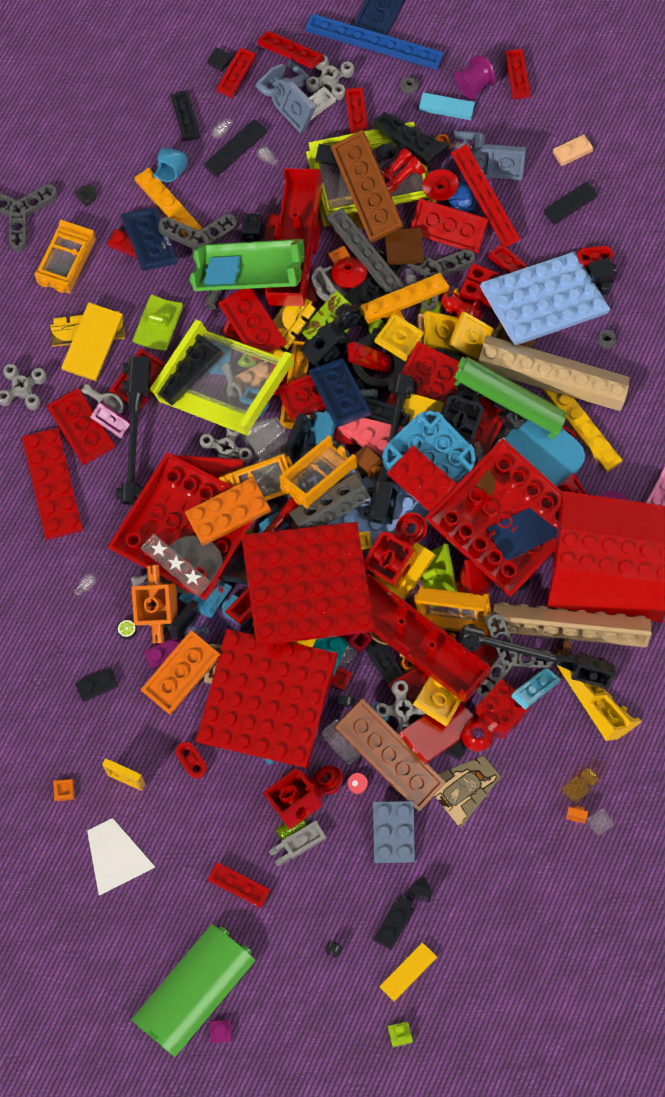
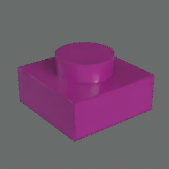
[210,1020,232,1044]

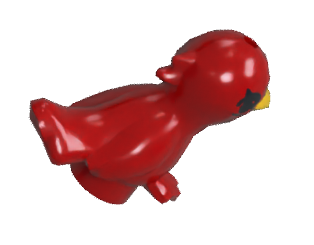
[441,288,482,320]

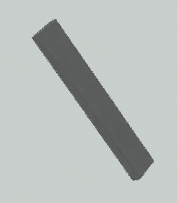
[326,208,405,294]

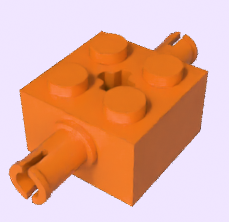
[131,565,178,643]

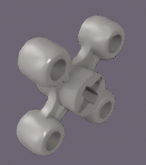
[306,54,355,100]
[0,364,47,410]
[200,428,253,463]
[373,680,426,736]

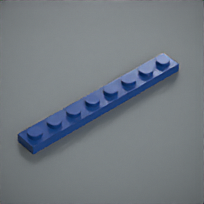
[306,14,443,70]

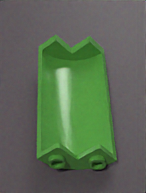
[190,239,304,291]
[454,357,567,440]
[131,924,256,1057]

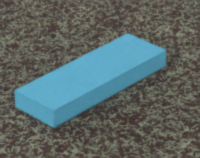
[419,93,475,120]
[511,668,561,710]

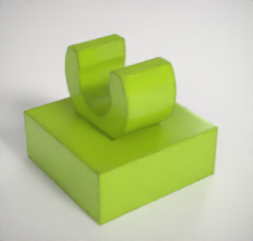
[388,1021,413,1048]

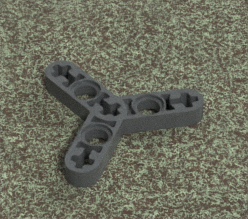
[0,184,57,252]
[158,214,237,269]
[405,249,475,311]
[476,612,553,697]

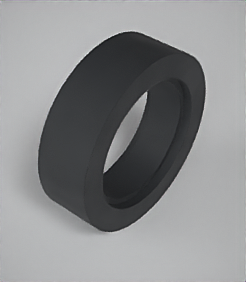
[349,333,407,392]

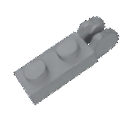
[269,821,326,866]

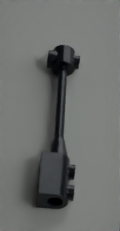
[116,356,151,506]
[363,374,418,525]
[459,624,616,689]

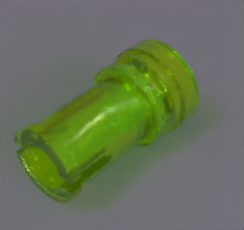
[275,820,306,841]

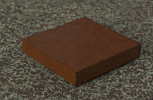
[385,228,424,265]

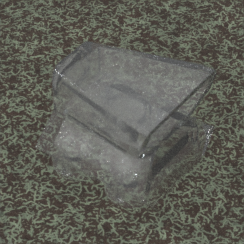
[240,417,288,462]

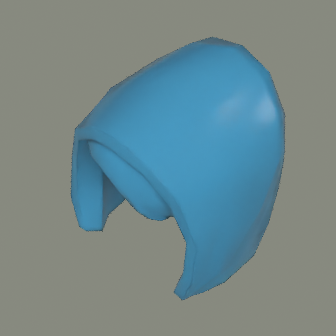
[153,147,188,182]

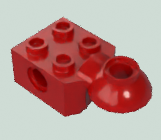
[364,513,427,588]
[461,679,532,752]
[262,765,343,830]

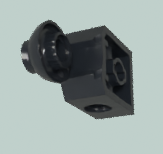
[300,303,362,367]
[442,383,484,445]

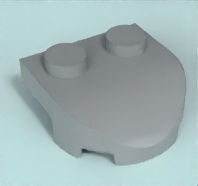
[310,266,350,302]

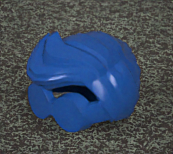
[447,181,477,213]

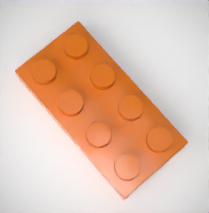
[185,477,271,546]
[141,630,221,716]

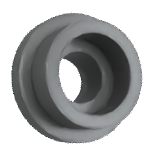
[400,77,418,95]
[597,330,616,348]

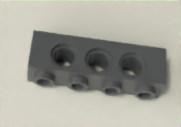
[289,474,371,528]

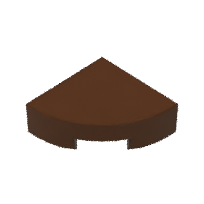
[476,469,496,497]

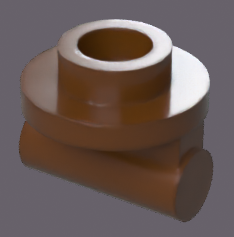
[554,638,573,655]

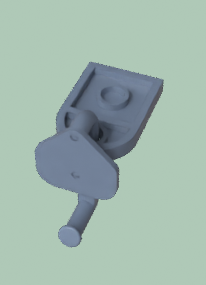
[255,60,316,134]
[454,130,526,180]

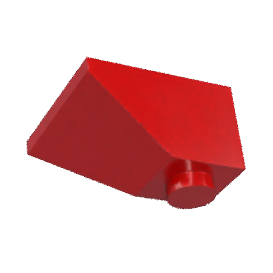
[464,560,493,596]

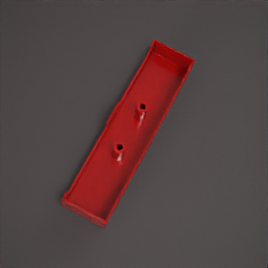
[265,168,323,306]
[366,573,491,703]

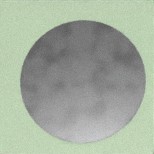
[162,536,223,594]

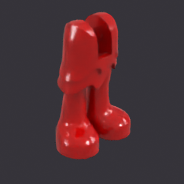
[382,148,426,194]

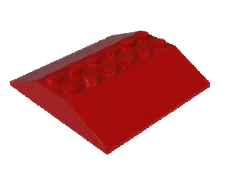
[424,438,562,597]
[107,452,258,601]
[547,491,665,623]

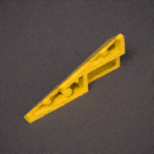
[557,665,641,741]

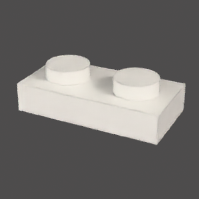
[309,87,336,121]

